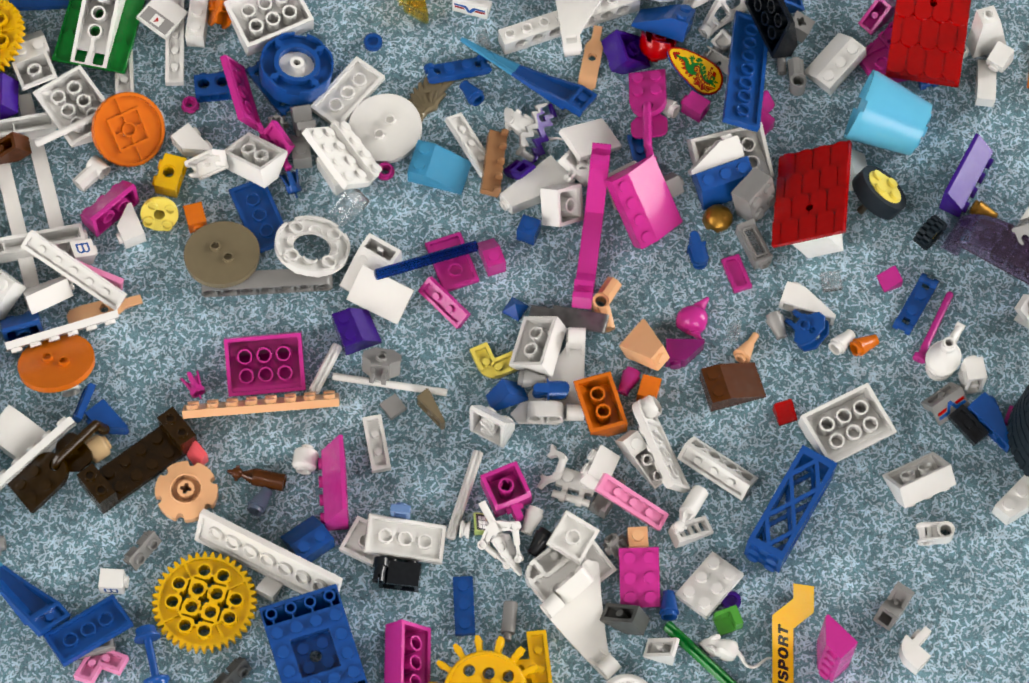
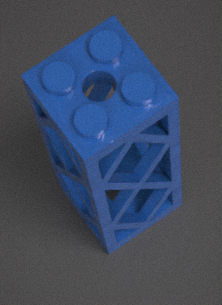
[744,445,838,573]

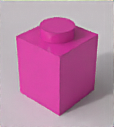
[680,90,711,123]

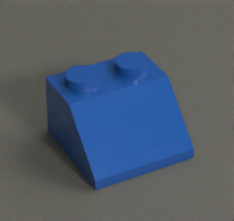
[0,311,44,342]
[280,515,335,562]

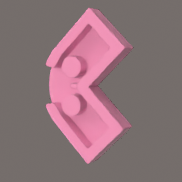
[73,650,129,683]

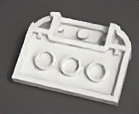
[302,121,382,190]
[524,541,617,602]

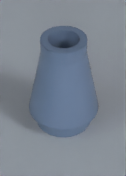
[247,487,272,517]

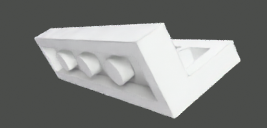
[677,436,758,501]

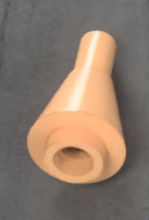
[733,332,759,363]

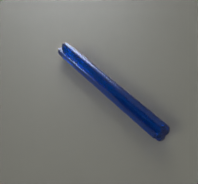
[373,241,479,280]

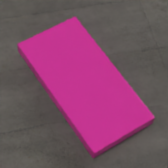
[220,55,261,131]

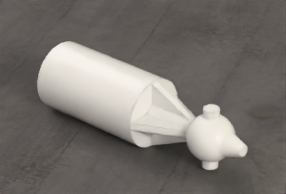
[672,485,708,535]

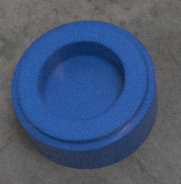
[364,33,382,52]

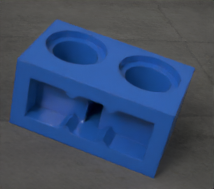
[194,71,232,103]

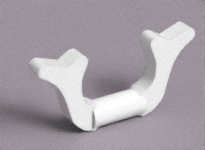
[537,444,568,490]

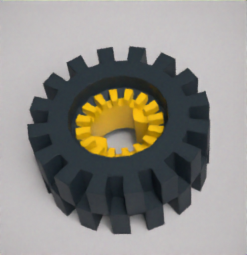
[913,215,947,250]

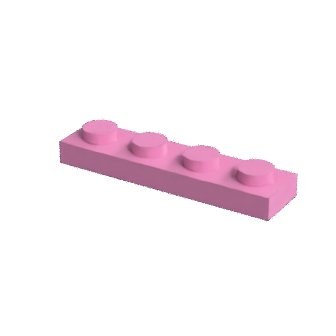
[594,473,669,531]

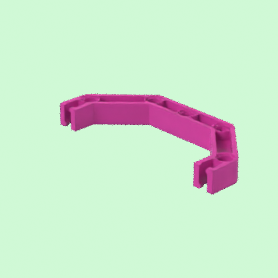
[572,142,611,310]

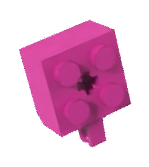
[480,461,532,522]

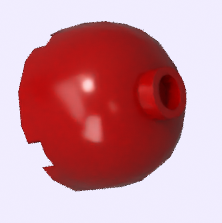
[639,30,676,62]

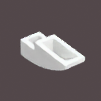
[975,59,996,107]

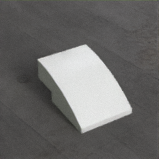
[0,405,57,459]

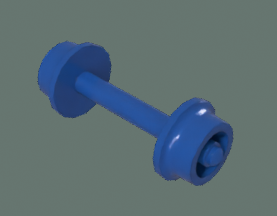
[134,624,170,683]

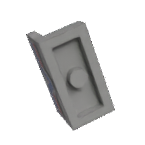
[921,382,970,426]

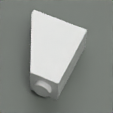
[23,276,75,314]

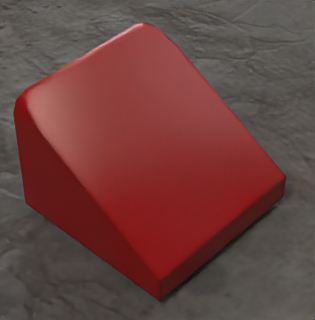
[772,399,798,426]

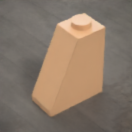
[619,319,670,371]

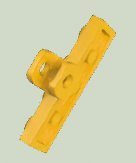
[512,630,552,683]

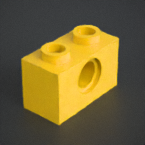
[152,153,188,198]

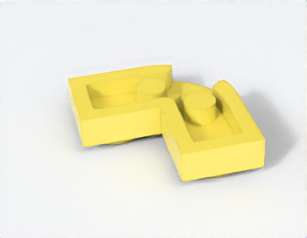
[470,342,519,379]

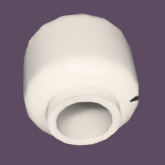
[292,444,319,475]

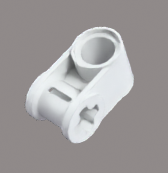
[915,521,955,546]

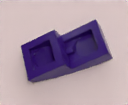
[503,159,536,180]

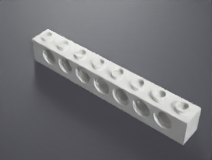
[498,0,641,55]

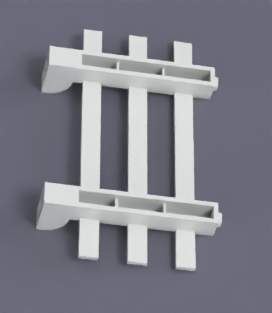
[0,93,88,289]

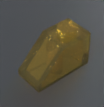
[398,0,429,24]

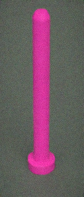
[913,291,953,364]

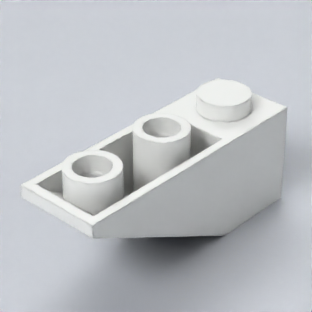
[615,430,663,489]

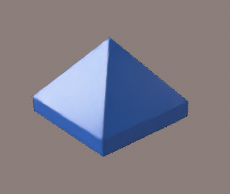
[502,297,528,322]

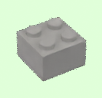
[731,167,776,223]

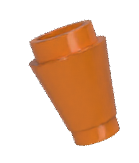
[849,334,879,356]

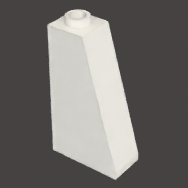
[966,5,1006,58]
[499,155,575,214]

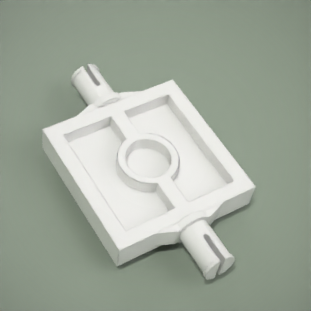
[558,149,590,187]

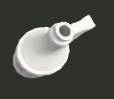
[925,322,966,381]

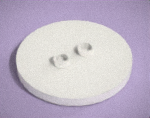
[349,94,422,164]

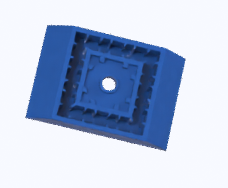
[259,584,368,683]

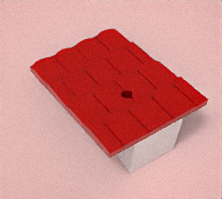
[885,0,971,88]
[771,140,852,258]

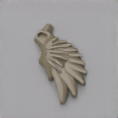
[408,77,456,122]

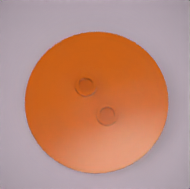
[91,92,165,167]
[17,334,95,393]

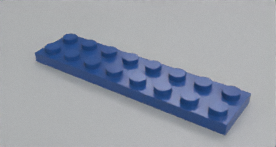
[722,11,768,132]

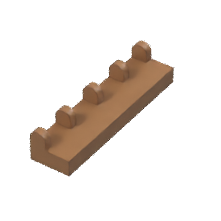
[480,129,509,198]

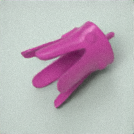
[180,370,206,399]

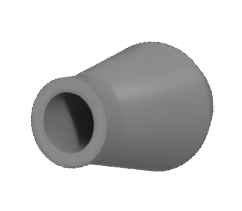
[765,310,787,340]
[517,369,546,388]

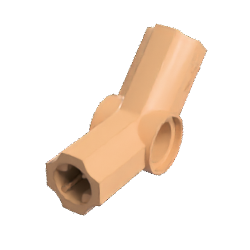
[591,276,622,333]

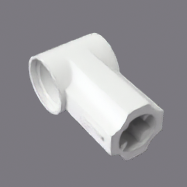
[72,155,111,192]

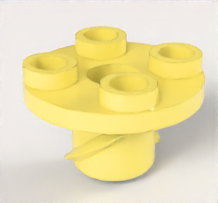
[140,196,179,231]

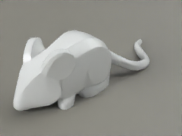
[504,107,563,141]
[699,634,772,669]

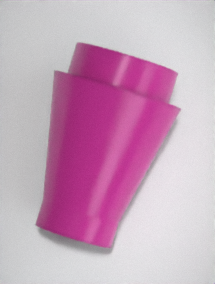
[617,366,641,396]

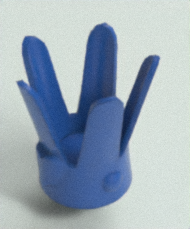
[279,169,302,198]

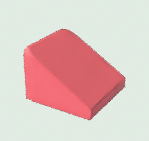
[186,441,209,465]

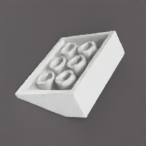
[224,0,314,57]
[32,65,105,148]
[686,122,774,177]
[798,383,897,463]

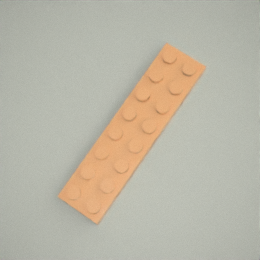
[182,390,340,419]

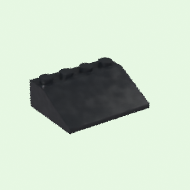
[745,0,798,58]

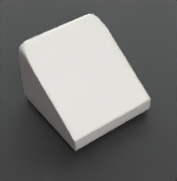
[710,29,732,54]
[255,576,283,602]

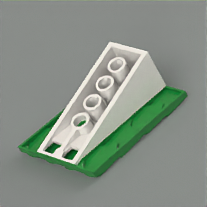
[52,0,146,74]

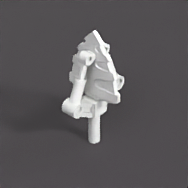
[477,500,524,576]

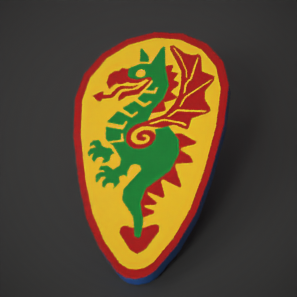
[667,47,723,96]

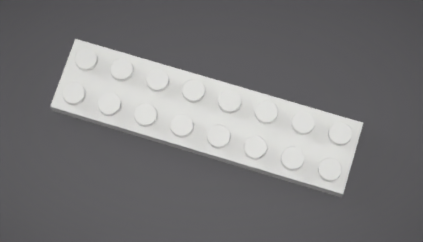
[194,508,343,594]

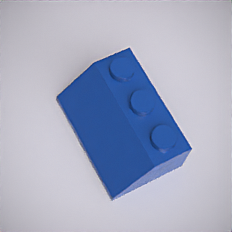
[691,156,752,211]

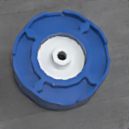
[258,32,334,105]

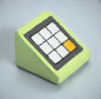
[473,512,489,535]

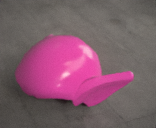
[676,297,709,339]

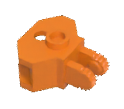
[207,0,231,30]

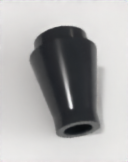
[527,527,552,557]

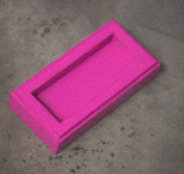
[721,254,752,294]

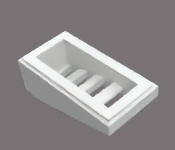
[668,515,714,548]

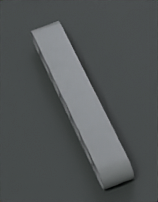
[201,269,333,297]

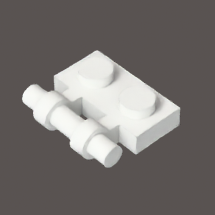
[551,467,594,508]

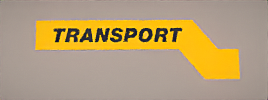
[772,583,814,683]

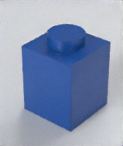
[516,214,541,245]

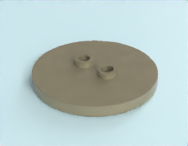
[184,221,260,288]

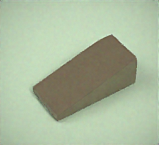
[417,388,445,430]

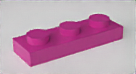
[418,276,471,329]

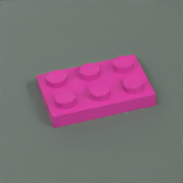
[618,547,660,608]

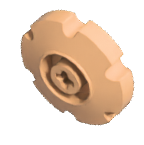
[155,461,219,523]

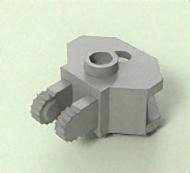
[362,347,402,385]

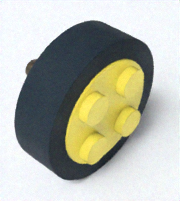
[852,165,906,220]

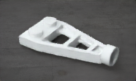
[698,0,748,39]

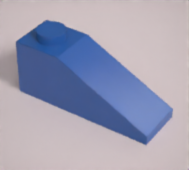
[967,392,1011,453]

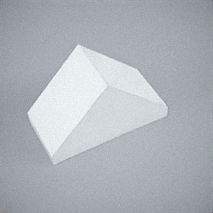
[643,638,680,666]

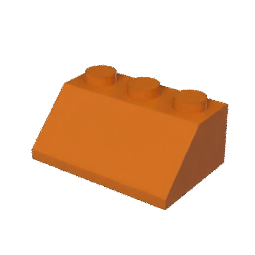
[573,371,628,437]

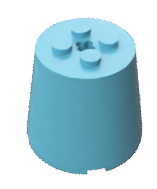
[844,70,932,156]

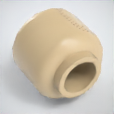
[85,434,112,463]

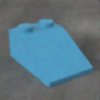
[407,140,472,195]

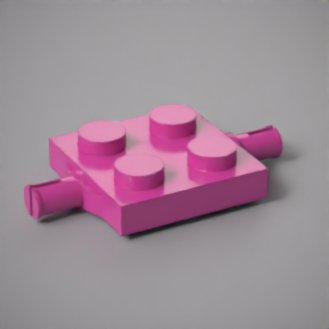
[255,120,295,172]

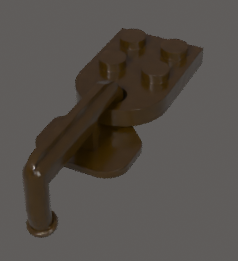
[8,420,110,513]

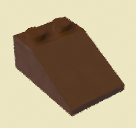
[699,362,766,412]

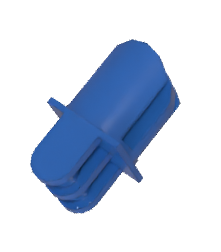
[686,231,709,270]
[532,378,570,401]

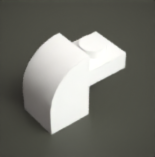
[899,626,932,675]

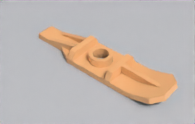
[578,25,603,91]
[67,294,143,324]

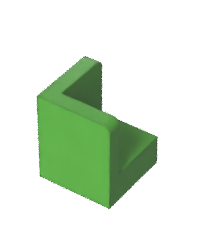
[712,605,744,636]

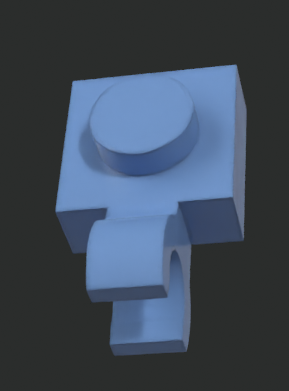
[390,502,411,520]

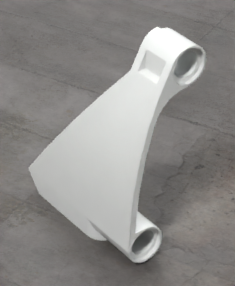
[555,0,602,57]

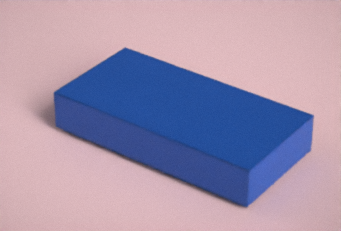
[72,383,96,424]

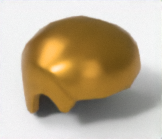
[702,204,733,233]

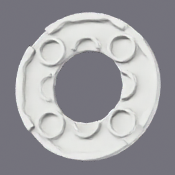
[274,215,350,278]

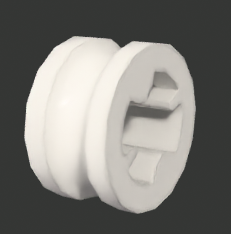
[459,520,471,539]

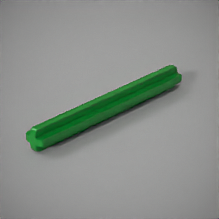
[663,621,737,683]

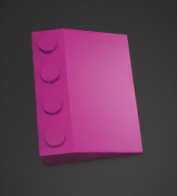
[604,155,683,249]
[224,331,306,397]
[318,435,349,531]

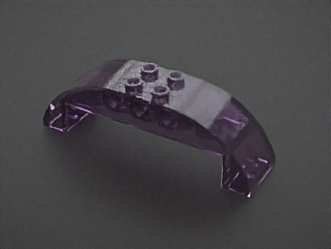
[941,214,1029,285]

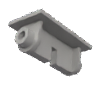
[703,45,729,74]
[123,530,162,571]

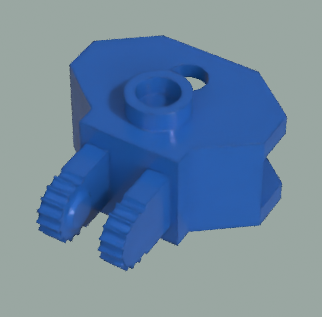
[784,309,829,352]

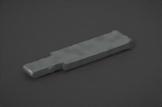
[529,305,609,334]

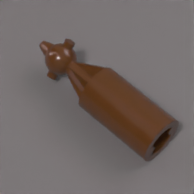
[227,465,287,491]

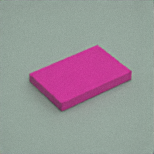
[425,232,479,292]

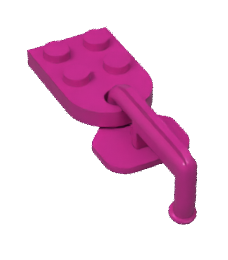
[629,69,668,161]

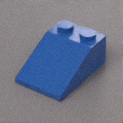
[631,4,696,43]

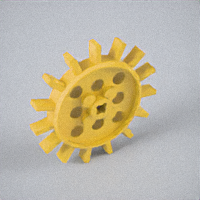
[428,635,540,683]

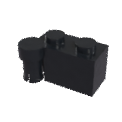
[372,556,422,593]

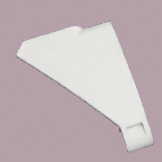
[510,327,586,425]
[539,560,622,680]

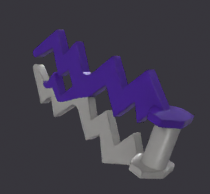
[515,103,557,164]

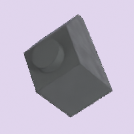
[600,603,650,636]

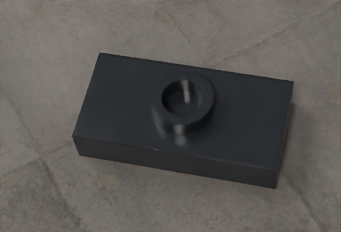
[948,404,989,446]

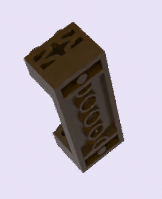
[76,406,198,514]

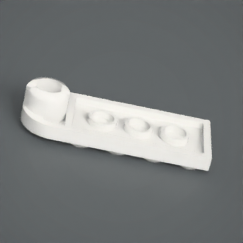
[632,395,691,493]

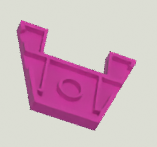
[859,21,909,83]

